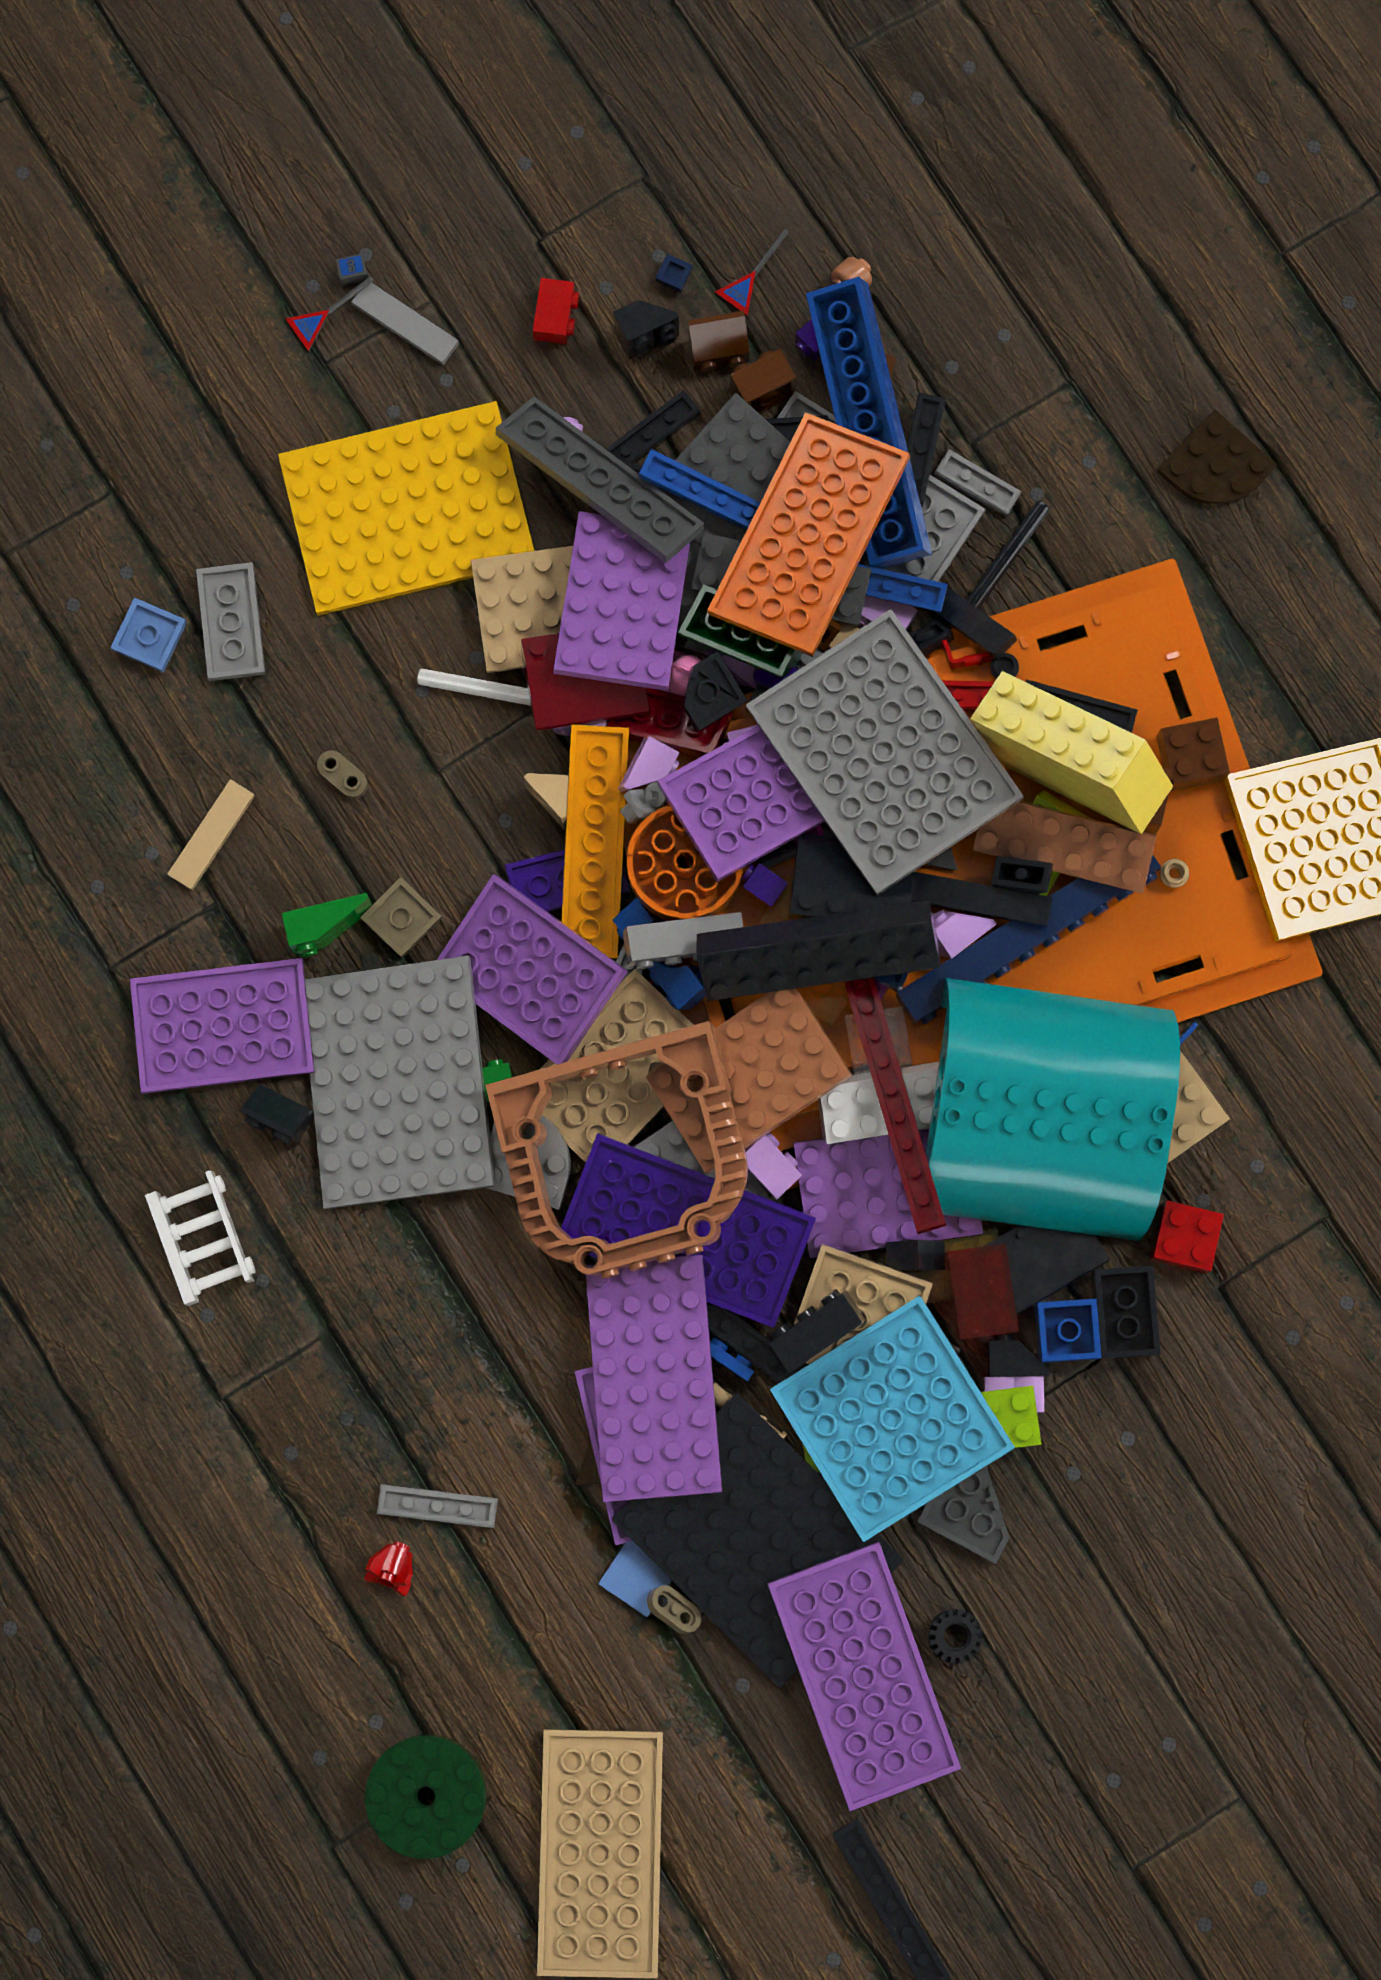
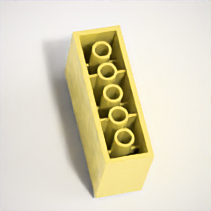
[970,671,1173,834]

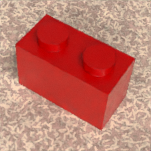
[533,278,579,345]

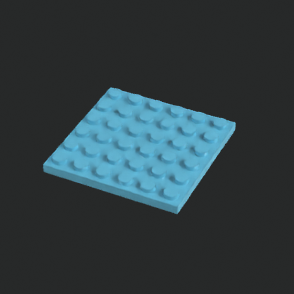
[770,1296,1015,1542]

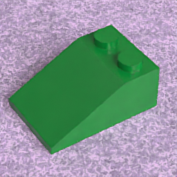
[282,893,373,958]

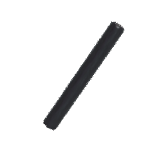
[966,501,1049,609]

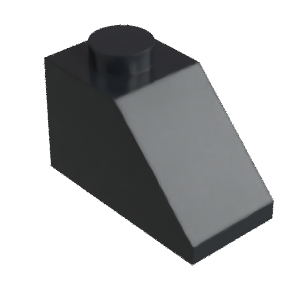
[991,856,1053,895]
[987,1335,1049,1377]

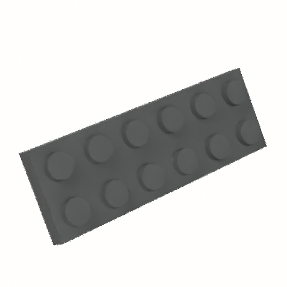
[691,533,871,626]

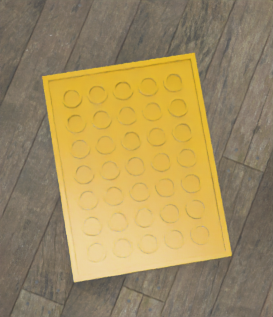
[278,401,534,616]

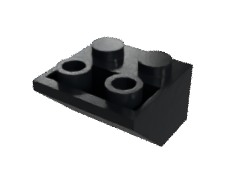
[613,300,679,360]
[240,1084,314,1145]

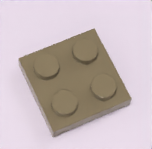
[360,877,442,958]

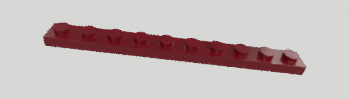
[844,977,947,1234]

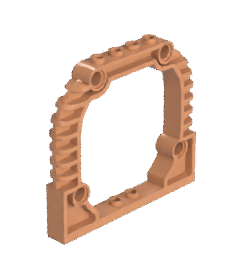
[485,1021,748,1279]

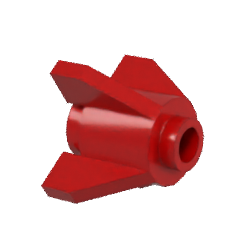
[364,1541,413,1596]

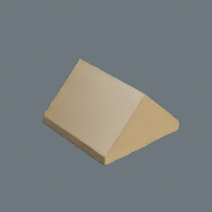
[523,773,569,830]

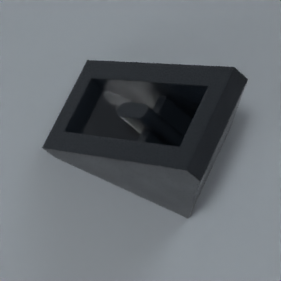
[886,1239,946,1271]

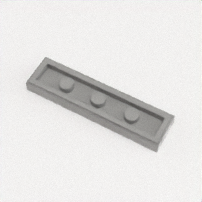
[351,283,459,365]
[377,1484,498,1528]

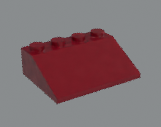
[521,633,649,731]

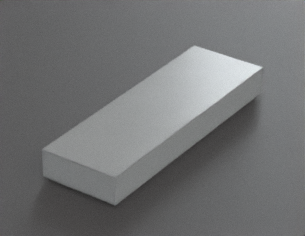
[934,449,1022,517]

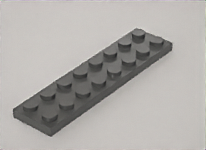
[496,396,704,563]

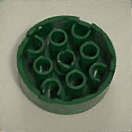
[365,1734,487,1859]

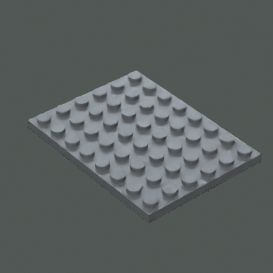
[746,609,1024,896]
[305,956,495,1209]

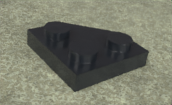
[682,651,747,731]

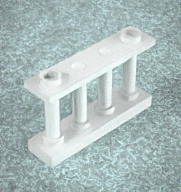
[145,1170,256,1306]

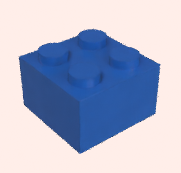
[1034,1299,1101,1363]

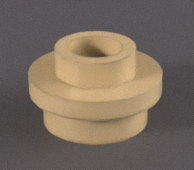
[1160,859,1189,888]

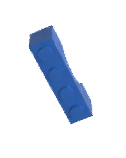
[612,898,706,1010]

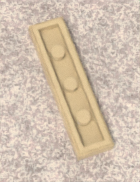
[168,779,255,891]

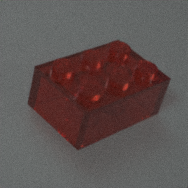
[945,1243,1019,1340]

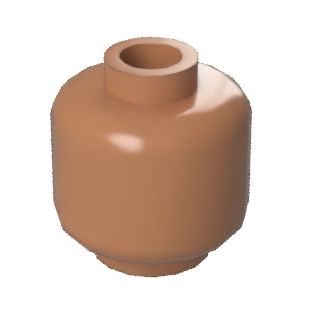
[831,257,872,286]

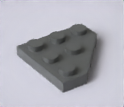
[917,1466,1010,1564]

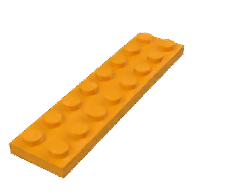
[561,725,629,958]

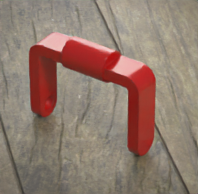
[942,640,993,669]

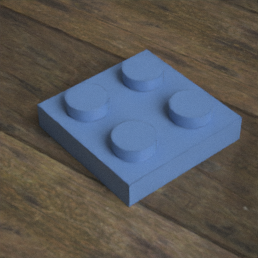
[111,597,187,673]

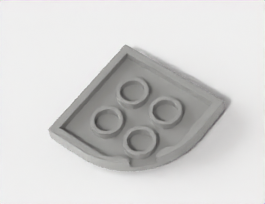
[487,1115,571,1209]

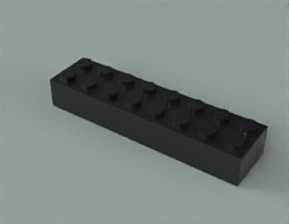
[696,900,940,1001]

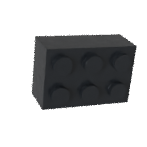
[1091,1266,1161,1360]
[769,1289,866,1373]

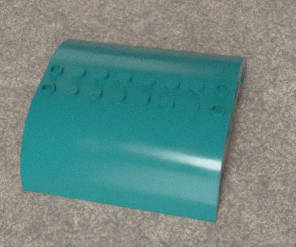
[926,978,1180,1241]

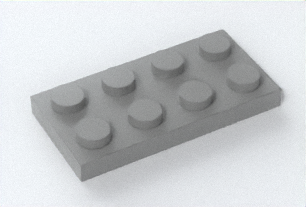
[196,562,266,681]

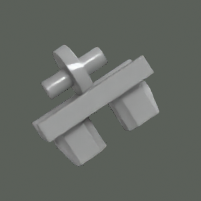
[620,782,668,824]

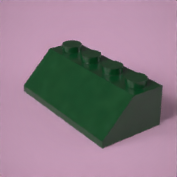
[678,584,803,678]

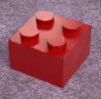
[1150,1200,1224,1274]

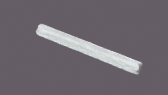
[417,669,531,706]

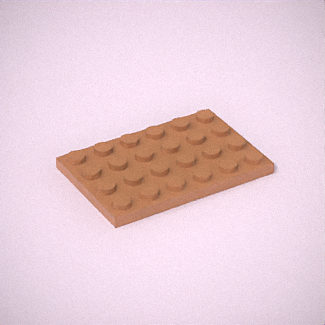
[646,988,853,1174]

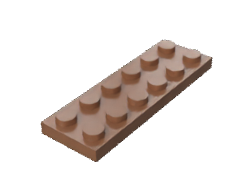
[973,801,1157,893]

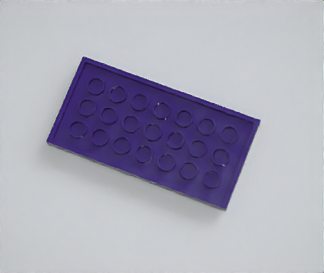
[561,1133,816,1328]

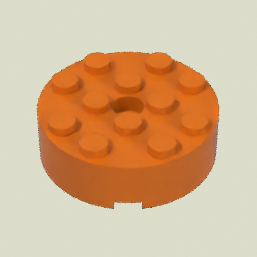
[627,805,743,921]

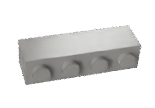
[623,912,743,969]

